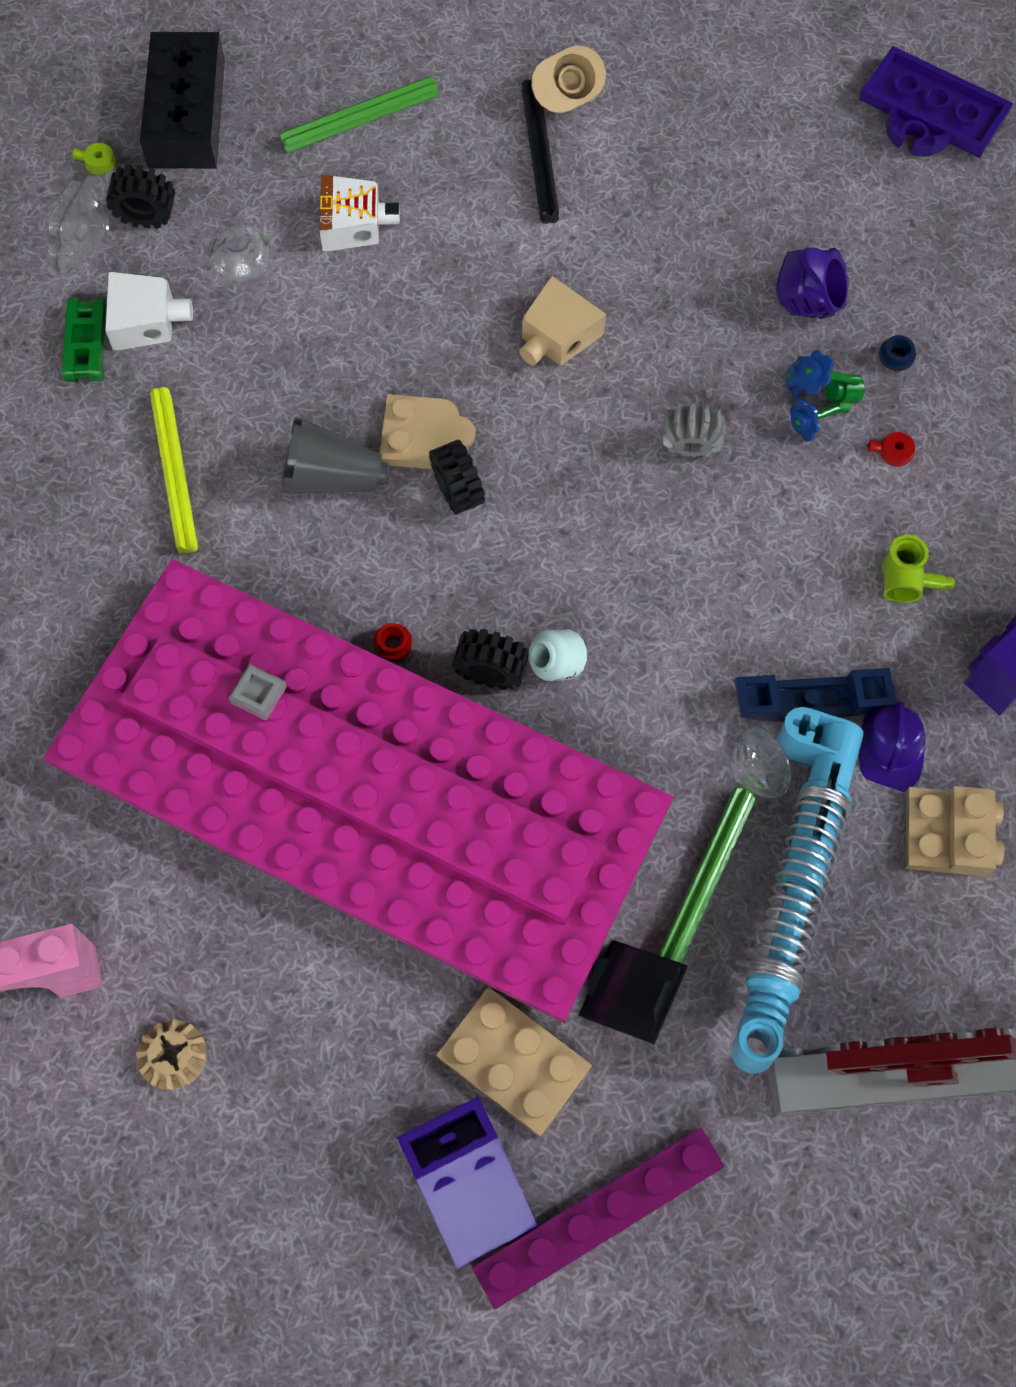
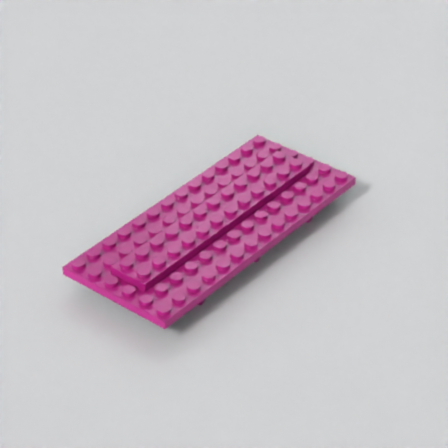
[43,559,674,1024]

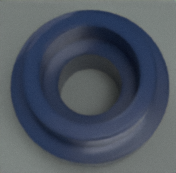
[879,335,916,371]

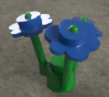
[786,350,865,442]

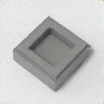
[228,664,287,721]

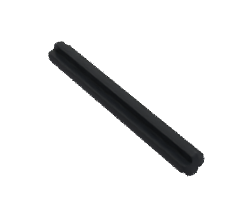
[522,79,559,224]

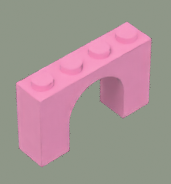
[0,924,103,998]

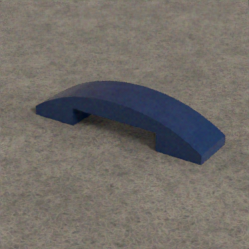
[734,668,897,722]

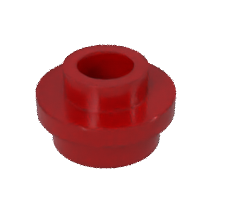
[373,623,412,662]

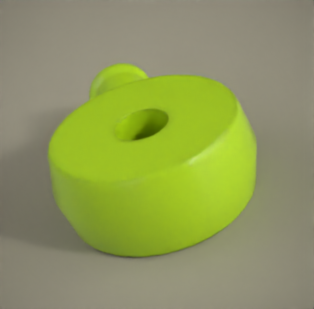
[72,143,116,175]

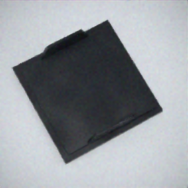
[578,940,688,1045]

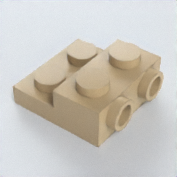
[905,786,1004,877]

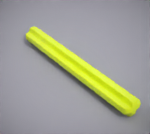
[150,387,198,555]

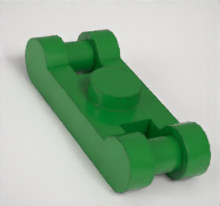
[62,297,107,382]

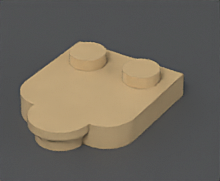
[380,394,476,469]

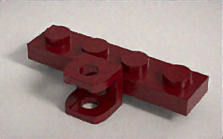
[826,1028,1016,1087]

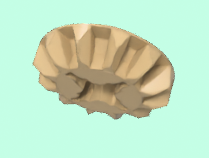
[136,1019,207,1090]

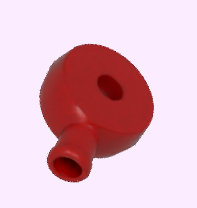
[868,432,915,467]

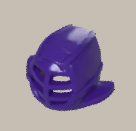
[776,247,849,319]

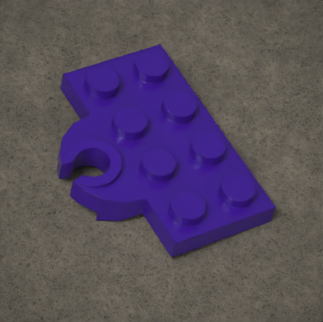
[859,46,1014,158]

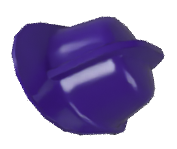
[859,702,925,792]

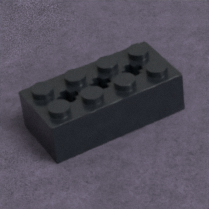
[140,32,225,169]

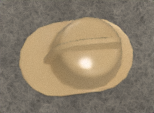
[531,45,606,114]

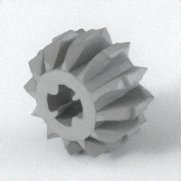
[662,402,726,458]

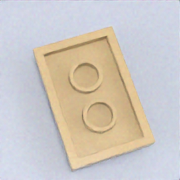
[436,987,592,1138]

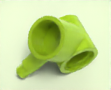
[881,534,955,603]

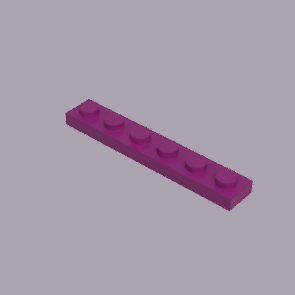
[472,1128,725,1310]

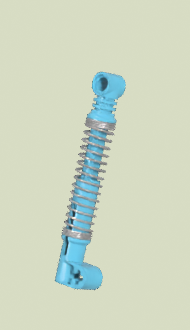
[731,707,864,1074]

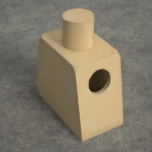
[519,276,606,366]

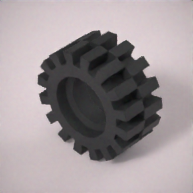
[106,164,175,229]
[429,439,485,515]
[452,629,529,690]

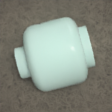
[529,629,587,681]

